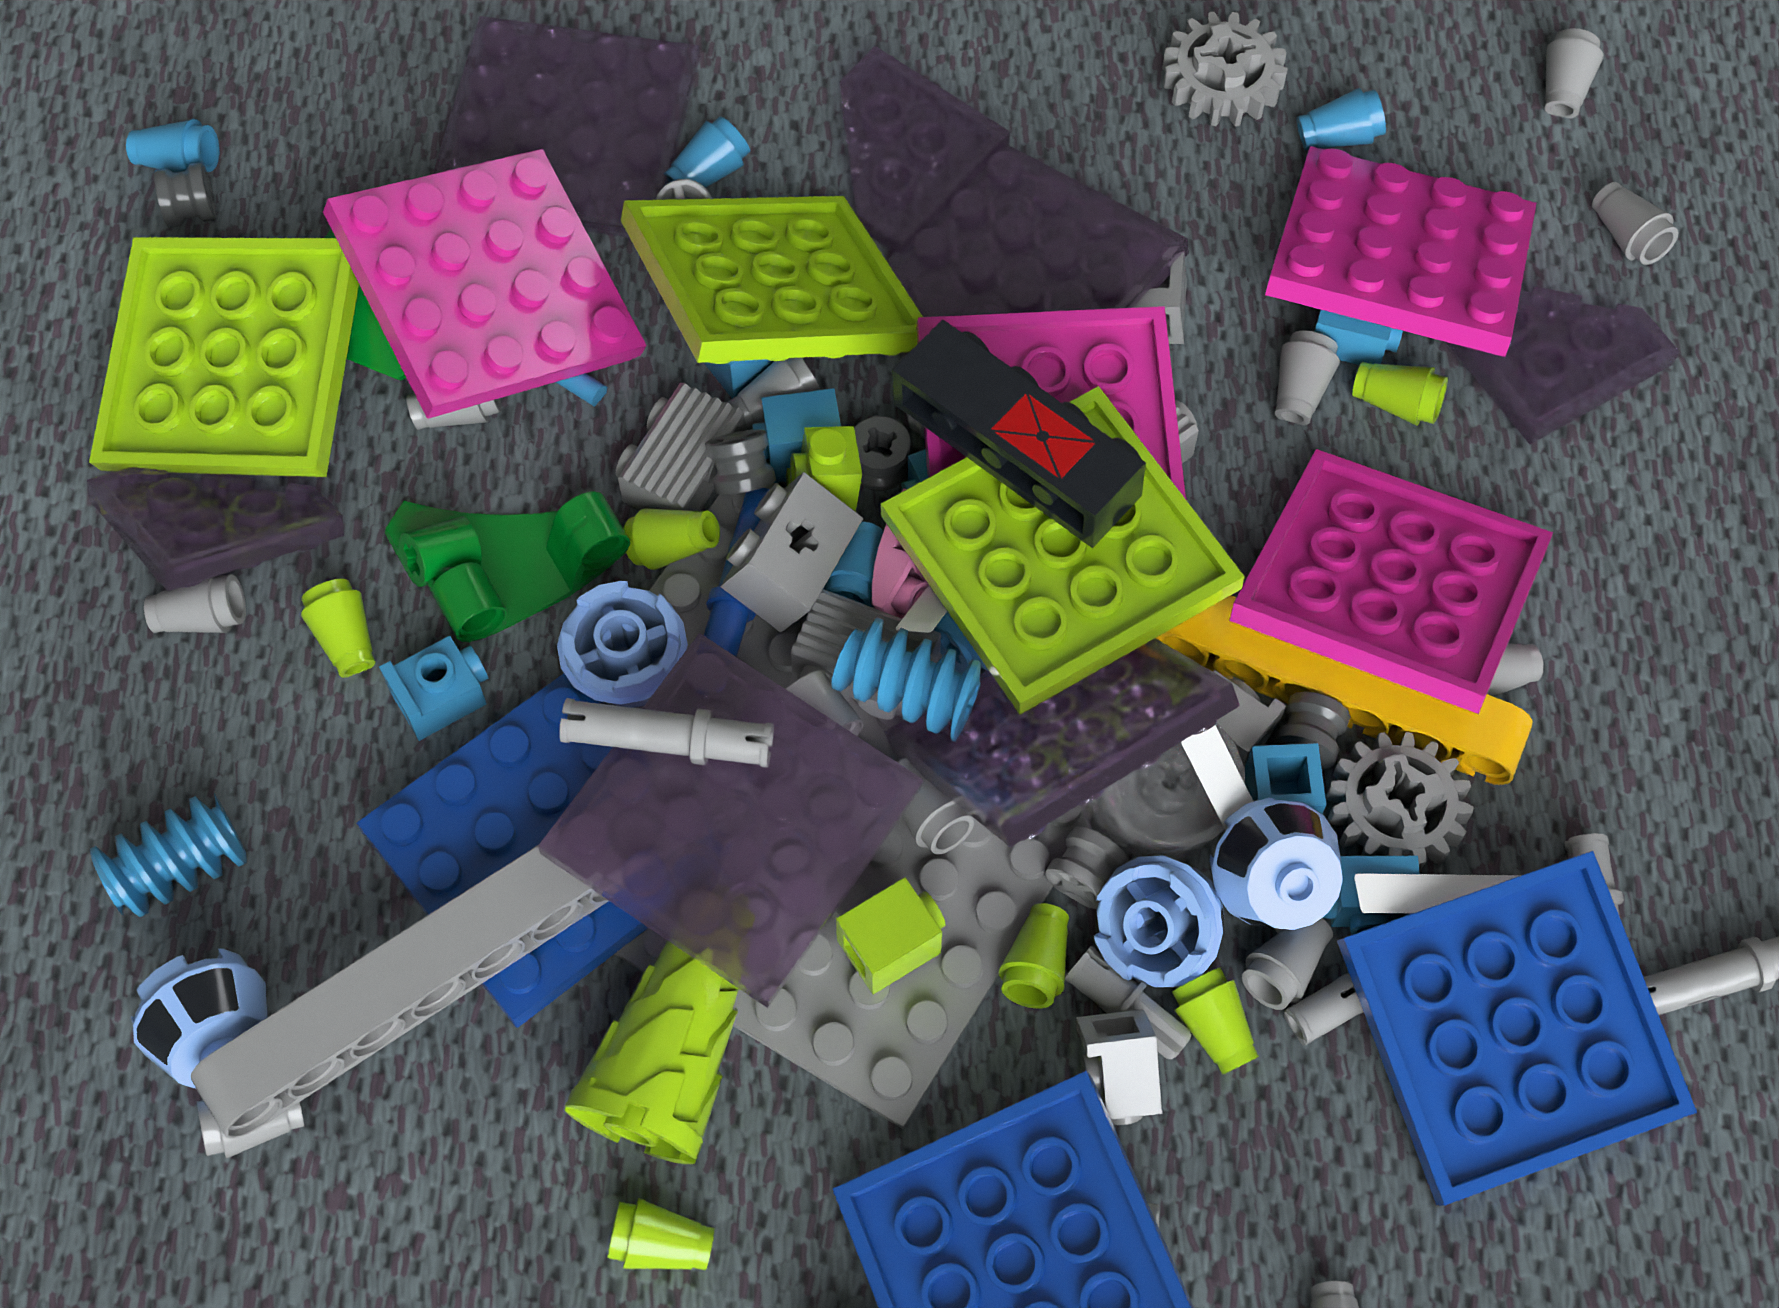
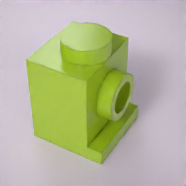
[786,426,862,512]

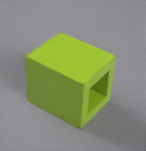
[836,877,946,995]

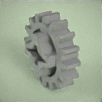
[1162,12,1288,126]
[1326,732,1474,872]

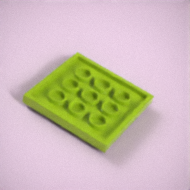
[621,196,923,364]
[89,237,359,477]
[880,386,1245,715]

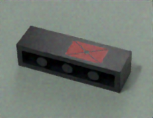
[892,319,1146,548]

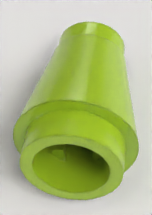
[1352,362,1448,426]
[624,508,720,570]
[301,579,376,678]
[999,903,1069,1009]
[1172,967,1259,1075]
[607,1198,715,1270]

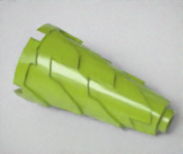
[564,886,755,1164]

